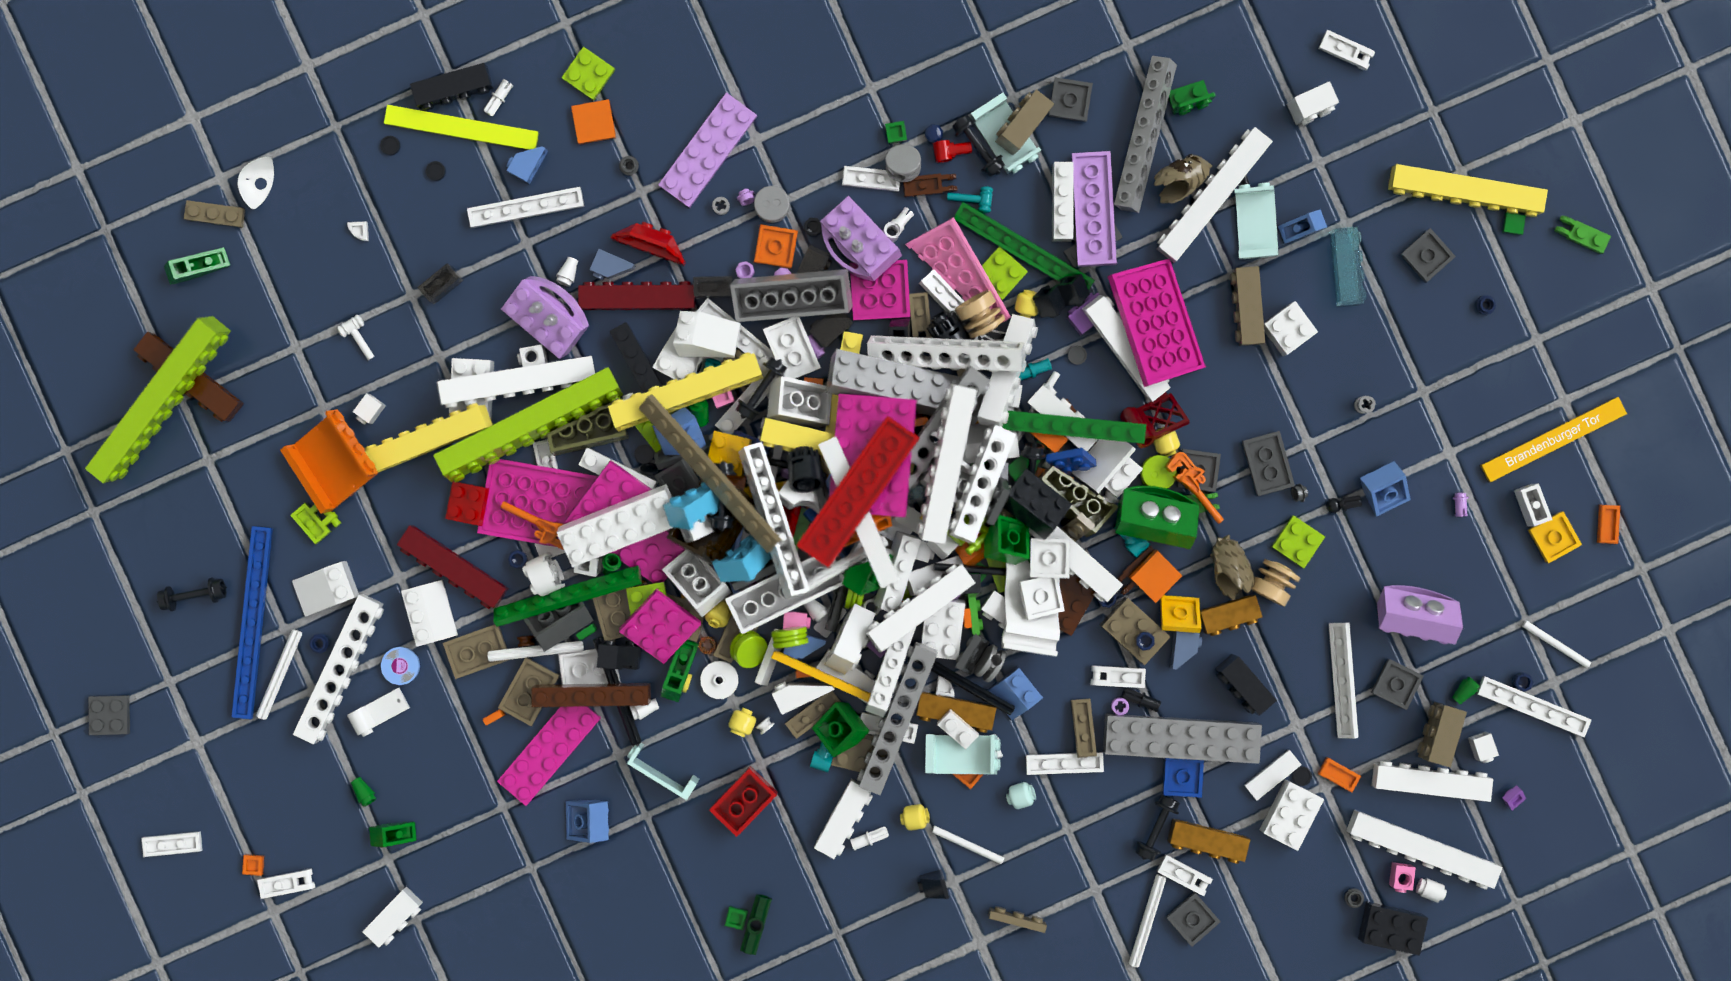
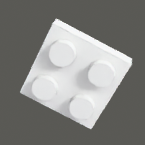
[1030,538,1070,578]
[1018,577,1065,620]

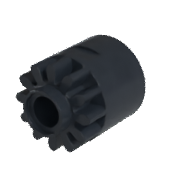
[926,311,972,357]
[787,446,823,493]

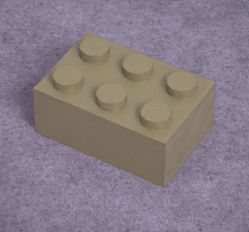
[995,89,1054,155]
[1100,597,1170,665]
[1417,702,1467,768]

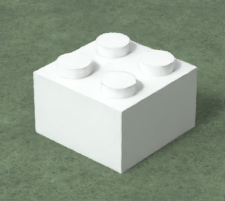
[1287,81,1339,126]
[1264,301,1318,356]

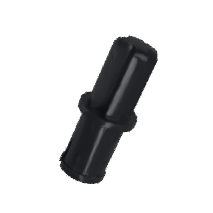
[1122,688,1161,712]

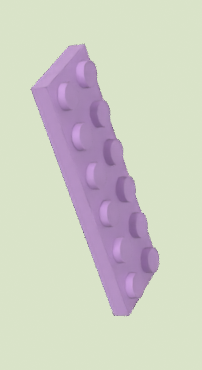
[658,92,757,208]
[1072,151,1117,267]

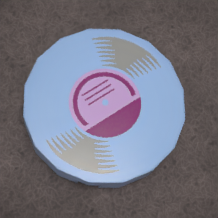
[381,646,420,685]

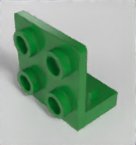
[1168,80,1216,116]

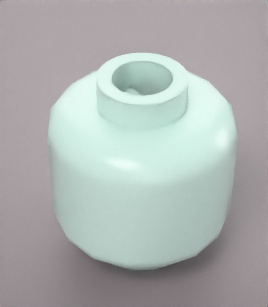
[1006,782,1036,809]

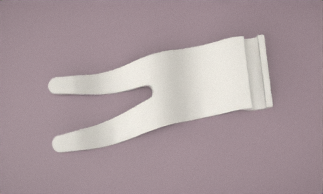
[1001,485,1060,657]

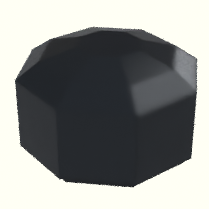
[804,218,822,237]

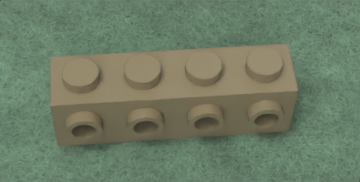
[1230,266,1265,346]

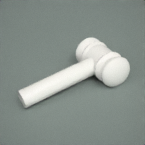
[337,315,375,361]

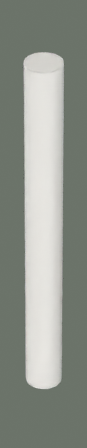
[1522,620,1591,668]
[931,826,1004,864]

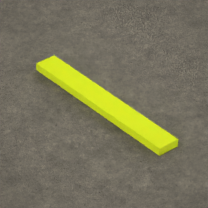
[384,105,539,150]

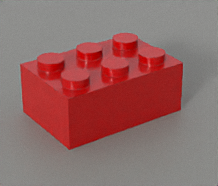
[709,766,778,837]

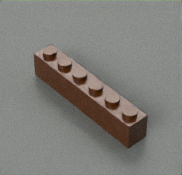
[133,332,244,422]
[531,683,651,707]

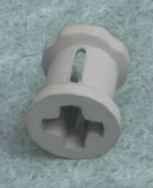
[1354,396,1376,414]

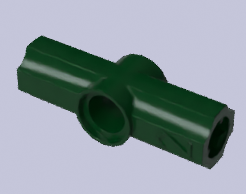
[740,894,772,955]

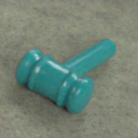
[947,186,993,213]

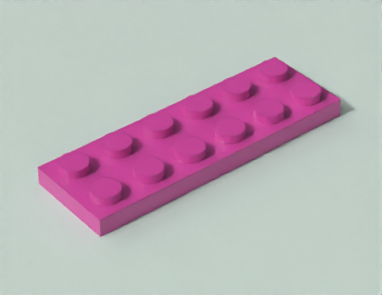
[497,706,601,806]

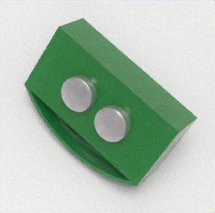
[1115,486,1199,549]

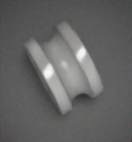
[712,197,730,215]

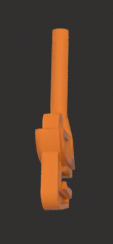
[1165,452,1224,524]
[501,501,565,551]

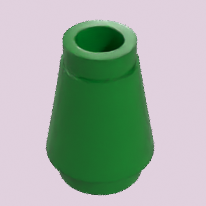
[602,553,621,575]
[1452,676,1480,705]
[351,777,376,807]

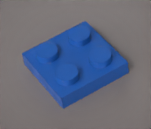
[1046,448,1097,474]
[1163,758,1204,798]

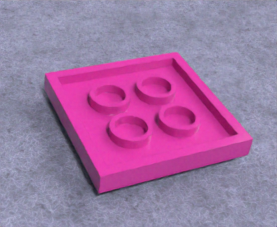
[850,260,910,321]
[619,589,701,664]

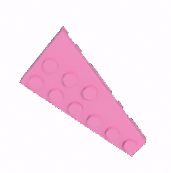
[905,217,1011,322]

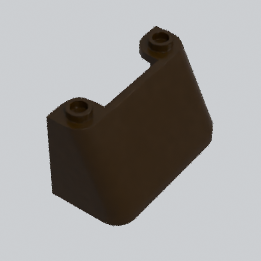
[666,479,755,566]

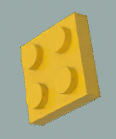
[708,431,752,477]
[1528,511,1582,563]
[1160,595,1201,633]

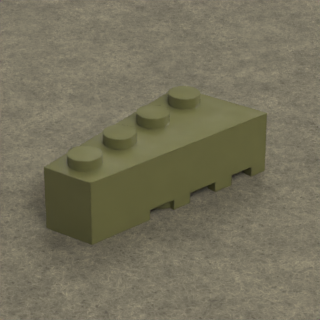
[547,398,629,456]
[1038,466,1119,537]

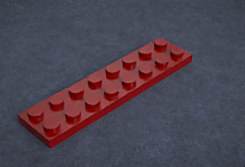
[796,416,920,568]

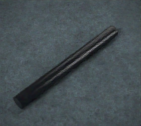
[934,563,1006,576]

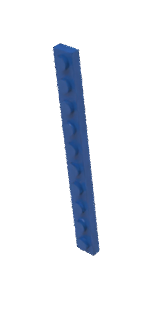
[232,526,273,719]

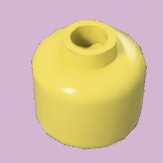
[1014,290,1039,318]
[1153,427,1180,457]
[705,599,732,628]
[728,707,756,737]
[900,804,930,831]

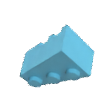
[663,482,719,530]
[712,534,772,582]

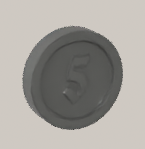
[1068,346,1087,365]

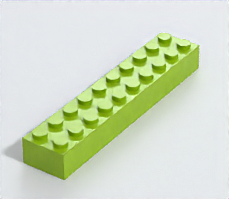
[85,316,231,483]
[433,367,623,482]

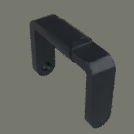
[767,447,788,469]

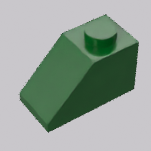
[369,822,416,847]

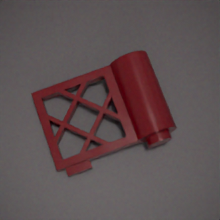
[1120,392,1190,448]

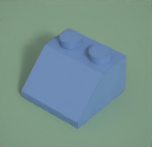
[652,407,706,455]
[1360,461,1411,517]
[988,666,1043,720]
[566,800,609,843]

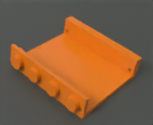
[280,409,378,514]

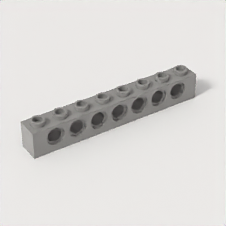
[1114,56,1177,213]
[909,365,990,489]
[857,642,938,795]

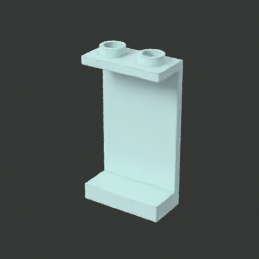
[970,93,1041,174]
[1234,183,1279,259]
[925,734,1001,775]
[627,743,699,800]

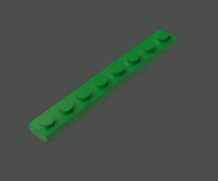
[954,201,1095,290]
[1002,410,1147,444]
[494,565,642,627]

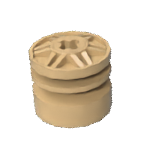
[955,290,1006,338]
[1251,559,1301,607]

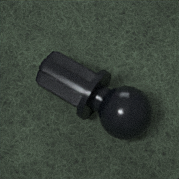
[1326,495,1362,513]

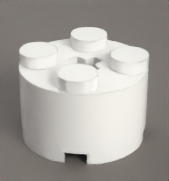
[522,552,565,597]

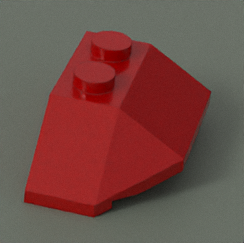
[611,222,686,266]

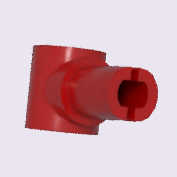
[933,140,972,163]

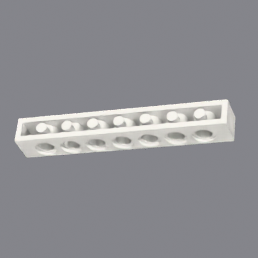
[867,336,1024,373]
[738,442,810,600]
[293,594,384,744]

